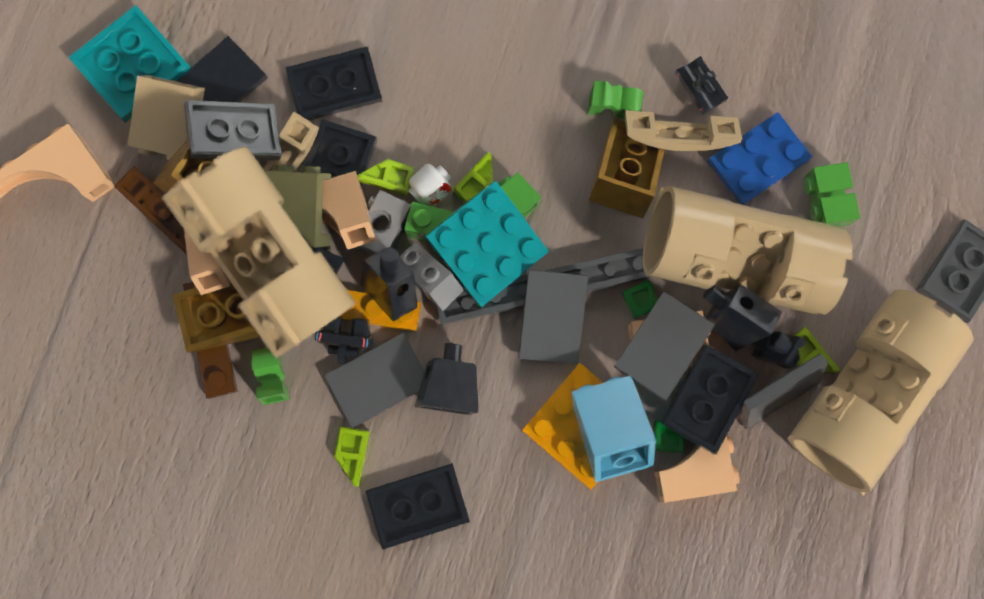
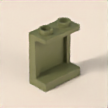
[265,165,331,247]

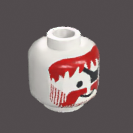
[408,164,452,207]

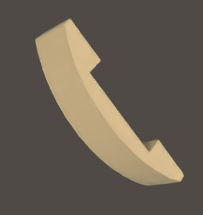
[624,110,742,151]
[263,112,319,172]

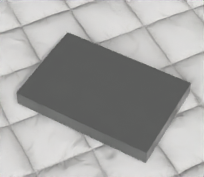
[184,100,282,160]
[916,219,984,323]
[518,269,588,364]
[614,292,715,401]
[324,333,424,428]
[740,354,828,429]

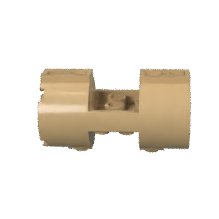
[163,147,356,358]
[643,186,852,315]
[788,290,974,496]

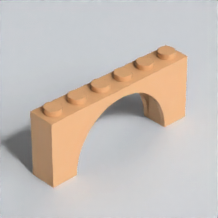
[0,124,115,202]
[184,171,376,295]
[628,311,740,503]

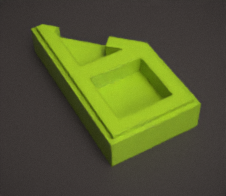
[452,152,493,203]
[357,159,414,196]
[794,326,840,374]
[334,426,370,487]

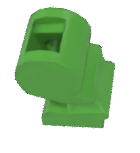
[587,81,644,119]
[251,347,290,406]

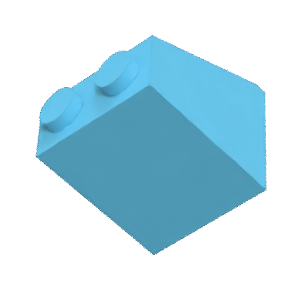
[572,376,656,482]

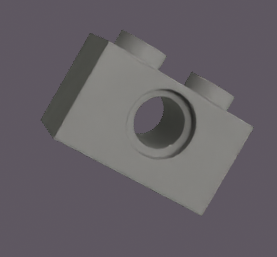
[356,190,411,255]
[400,242,464,311]

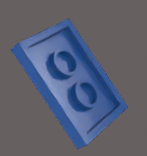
[707,112,812,205]

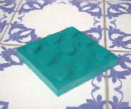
[68,5,191,123]
[424,181,549,307]

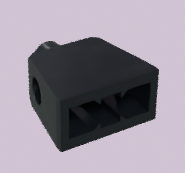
[360,247,417,321]
[703,284,782,351]
[415,343,479,415]

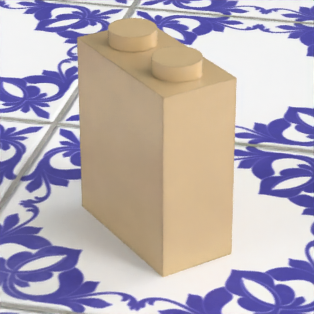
[128,75,205,160]

